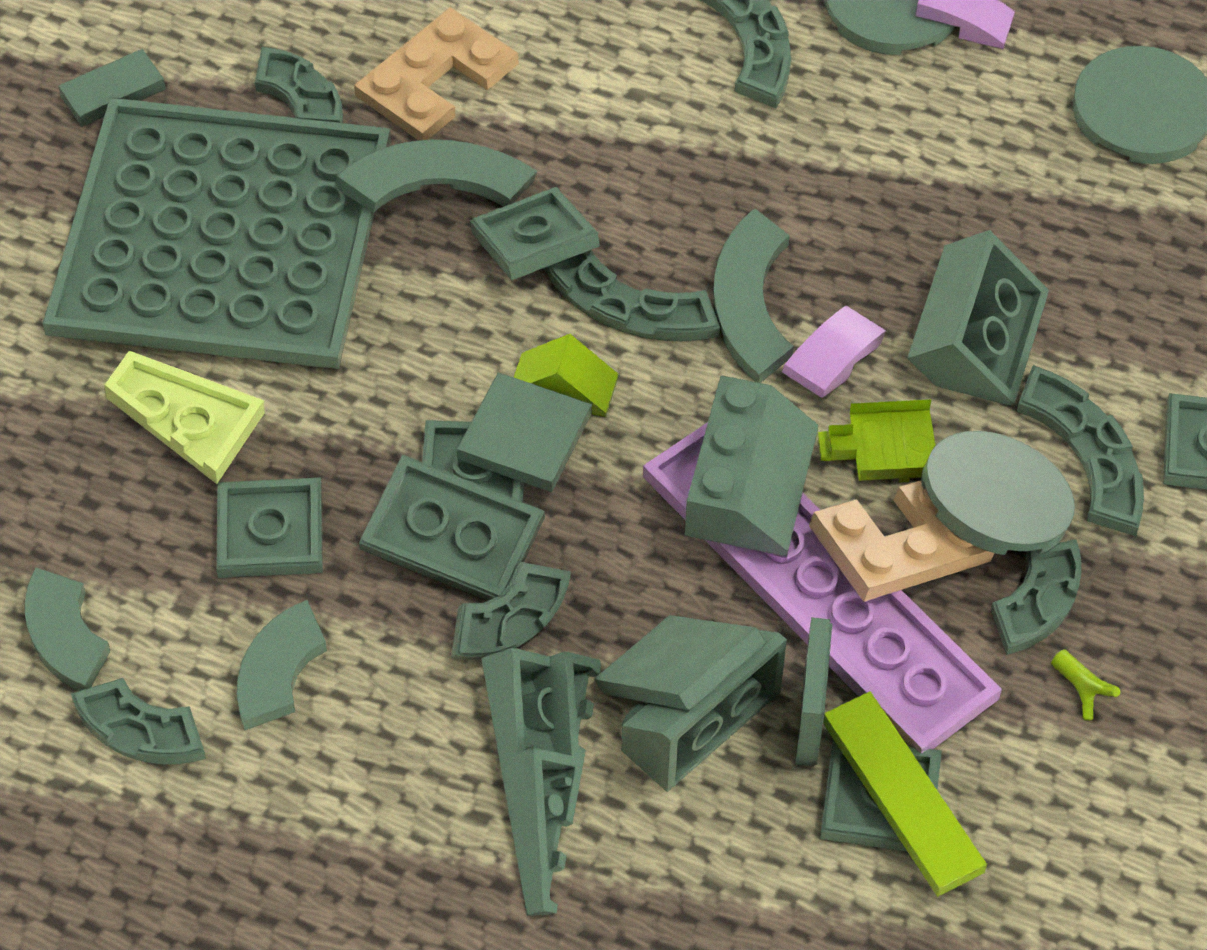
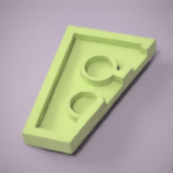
[104,351,265,484]

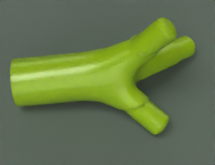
[1051,649,1121,721]

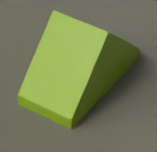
[514,334,618,417]

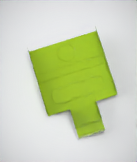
[817,399,935,483]

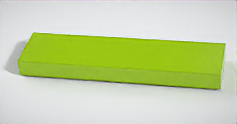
[823,691,987,897]

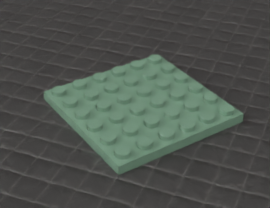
[42,98,391,369]

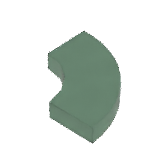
[255,47,344,123]
[991,539,1082,655]
[451,562,571,660]
[25,568,110,691]
[237,600,327,730]
[71,678,206,764]

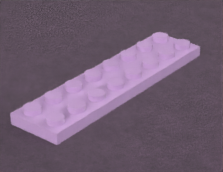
[643,422,1002,754]

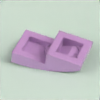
[916,0,1015,49]
[782,306,886,398]

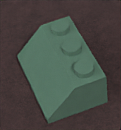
[907,230,1049,406]
[685,375,819,557]
[621,630,787,792]

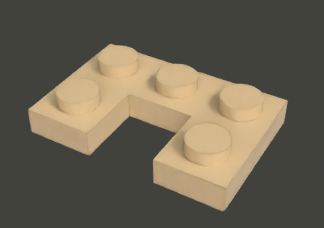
[354,7,519,141]
[809,480,994,602]

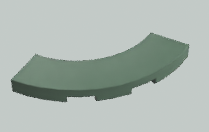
[700,0,791,109]
[335,140,537,213]
[713,208,794,383]
[543,250,720,341]
[1017,365,1144,536]

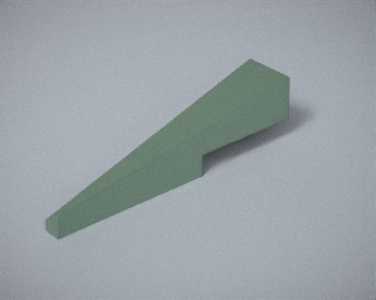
[481,647,601,916]

